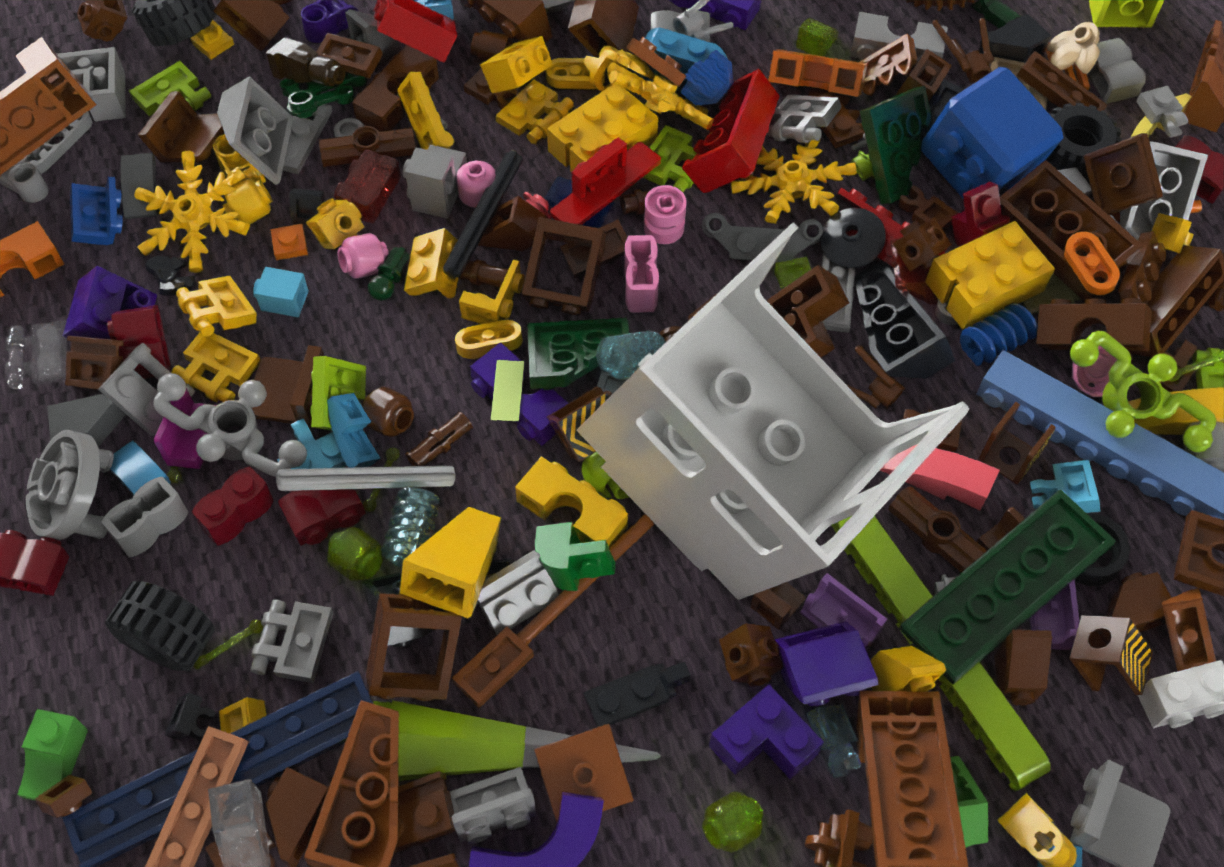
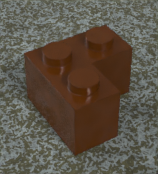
[766,265,849,358]

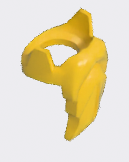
[583,46,656,92]

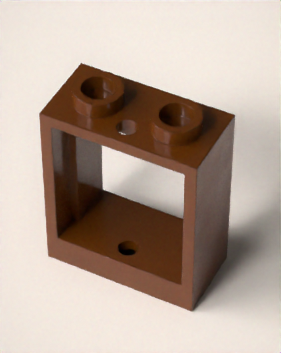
[522,217,606,316]
[366,593,462,701]

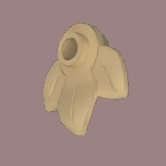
[1047,22,1100,74]

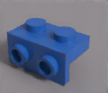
[70,176,123,245]

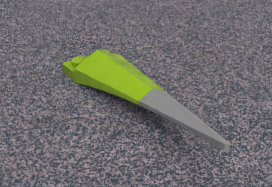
[373,700,661,781]

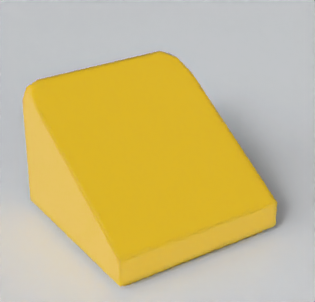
[219,697,266,733]

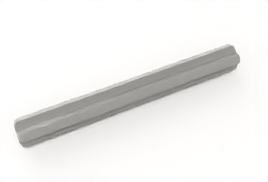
[276,466,456,491]

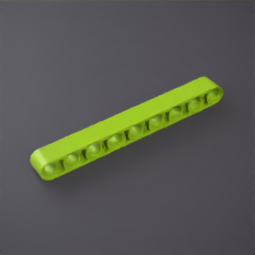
[831,516,1051,791]

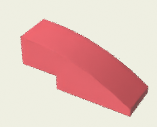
[880,445,1000,511]

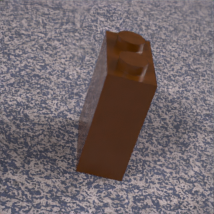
[568,0,639,58]

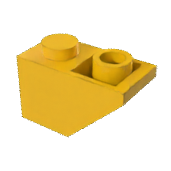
[870,646,946,693]

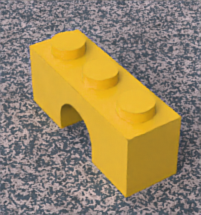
[515,456,628,547]

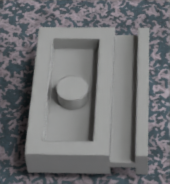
[478,550,559,635]

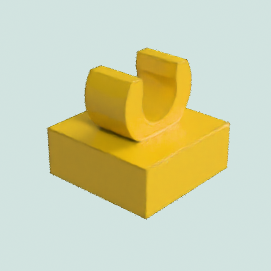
[191,20,234,60]
[1152,213,1194,253]

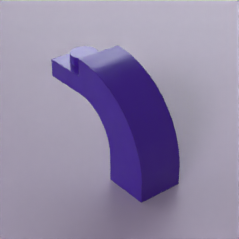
[469,792,604,867]

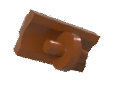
[805,809,873,867]

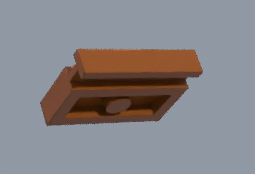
[626,37,686,86]

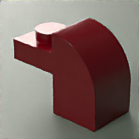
[951,181,1010,247]

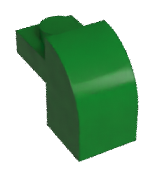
[535,522,615,591]

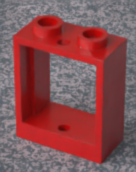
[374,0,457,63]

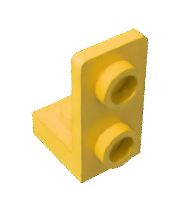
[459,259,525,324]

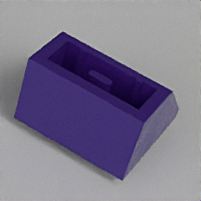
[63,266,157,339]
[775,621,879,706]

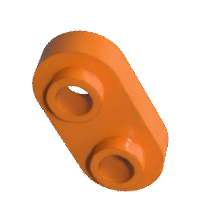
[1064,232,1120,295]

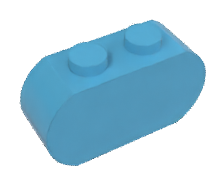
[635,27,728,91]

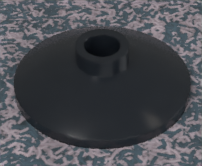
[820,208,886,268]

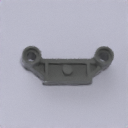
[702,213,823,263]

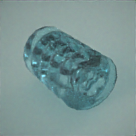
[596,330,666,379]
[381,487,440,568]

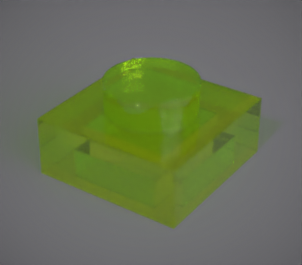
[774,257,811,290]

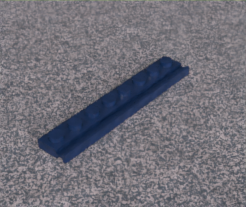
[62,671,374,867]

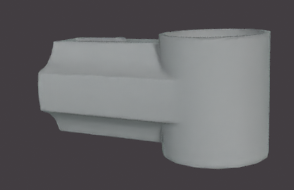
[0,161,49,203]

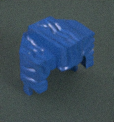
[680,50,734,105]

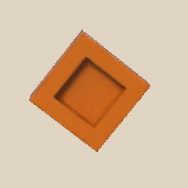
[270,224,308,260]

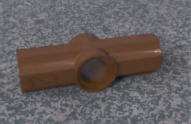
[319,126,416,167]
[888,486,987,573]

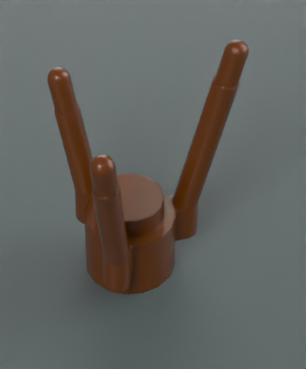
[932,18,994,83]
[846,345,905,409]

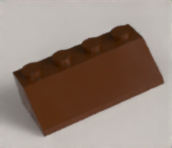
[460,0,553,42]
[1000,160,1143,302]

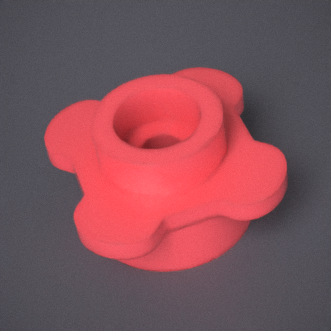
[523,191,551,219]

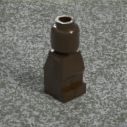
[266,38,345,87]

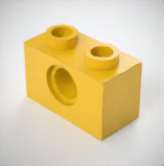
[480,36,553,93]

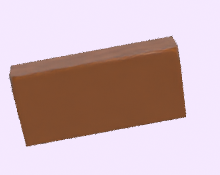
[1161,588,1216,672]

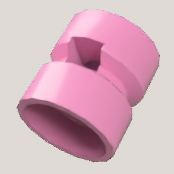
[644,185,686,244]

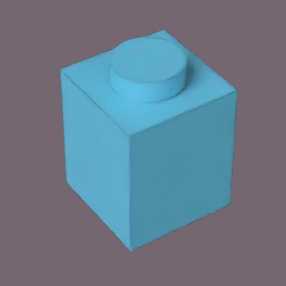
[253,267,309,317]

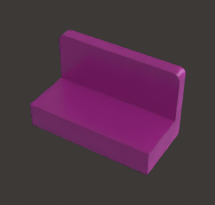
[154,388,217,469]

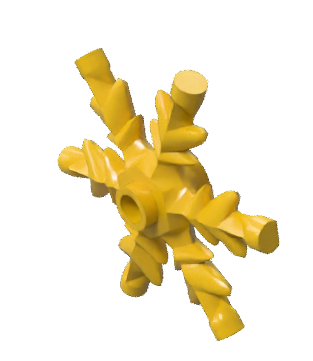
[607,62,714,130]
[730,138,857,224]
[134,151,250,273]

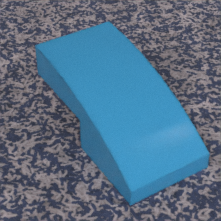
[327,393,380,468]
[110,440,171,496]

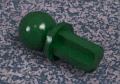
[368,247,409,301]

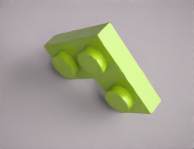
[310,356,366,430]

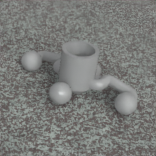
[153,373,307,477]

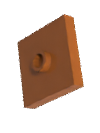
[534,724,634,822]

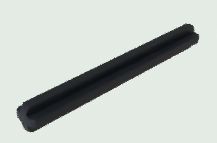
[443,150,523,279]

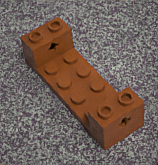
[0,37,96,175]
[856,691,969,867]

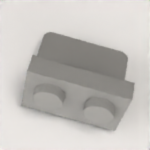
[1070,759,1171,867]
[450,767,536,844]

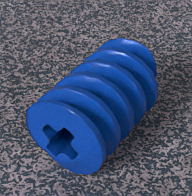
[960,303,1038,366]

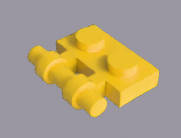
[496,79,574,144]
[176,276,257,337]
[171,332,261,402]

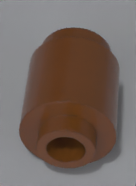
[471,30,514,61]

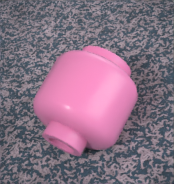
[456,160,496,208]
[337,233,389,279]

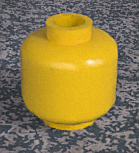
[222,178,273,224]

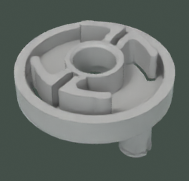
[26,430,114,540]

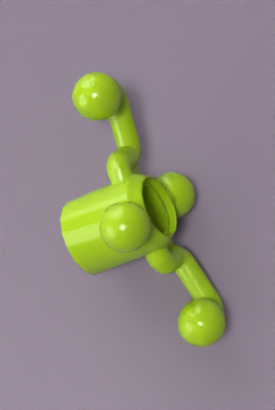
[1070,331,1216,453]

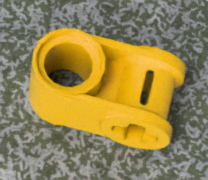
[213,134,266,186]
[997,793,1077,867]

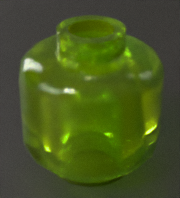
[327,527,383,581]
[702,791,763,853]

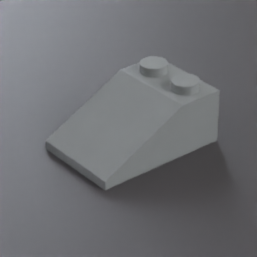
[217,76,294,185]
[1120,141,1208,240]

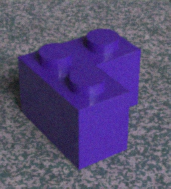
[709,684,824,779]

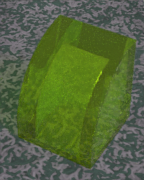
[796,18,838,57]

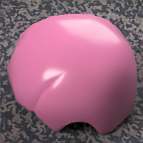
[1072,345,1117,398]

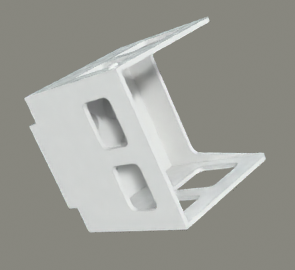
[576,222,969,600]

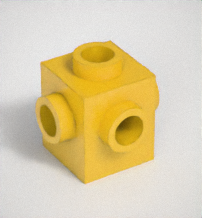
[306,198,365,249]

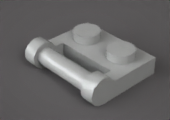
[98,343,195,436]

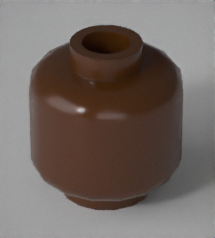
[362,387,414,437]

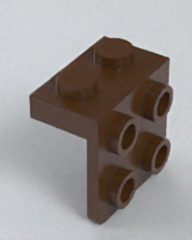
[138,91,225,162]
[252,345,324,427]

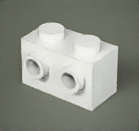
[1138,660,1224,728]

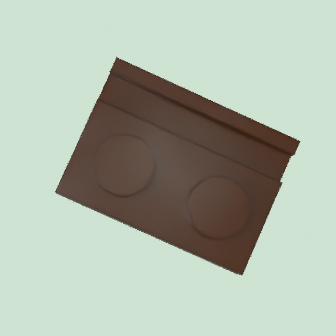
[65,336,123,389]
[394,771,456,853]

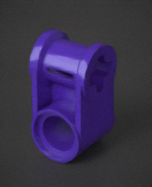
[301,0,358,43]

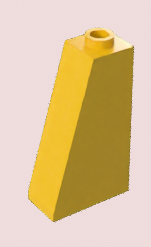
[400,507,501,619]

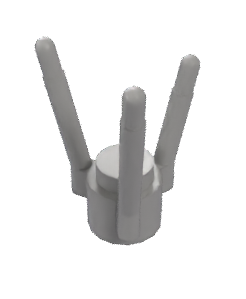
[672,0,734,39]

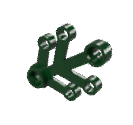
[280,72,367,118]

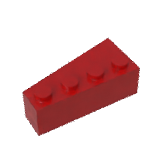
[681,69,780,193]

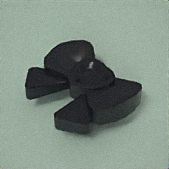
[145,256,195,296]

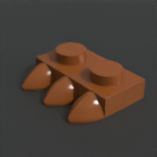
[859,34,918,96]
[819,92,865,148]

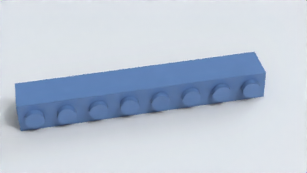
[976,350,1224,520]

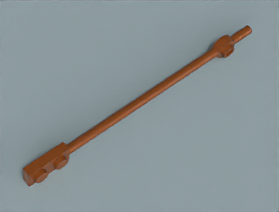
[452,514,655,708]

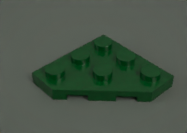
[860,86,931,204]
[527,318,630,390]

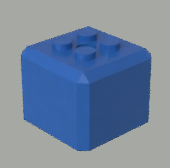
[921,67,1064,200]

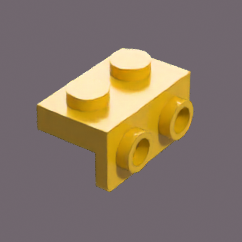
[404,228,458,298]

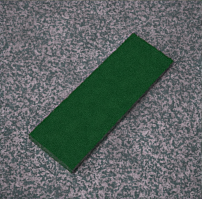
[899,489,1116,685]

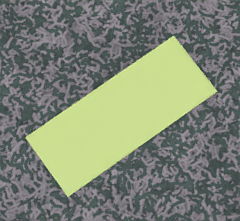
[491,360,524,421]

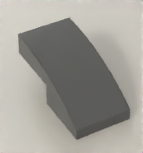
[121,153,158,219]

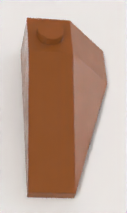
[1184,20,1224,132]
[304,700,399,867]

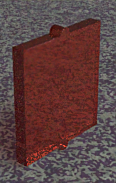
[890,238,938,305]

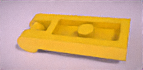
[397,72,454,150]

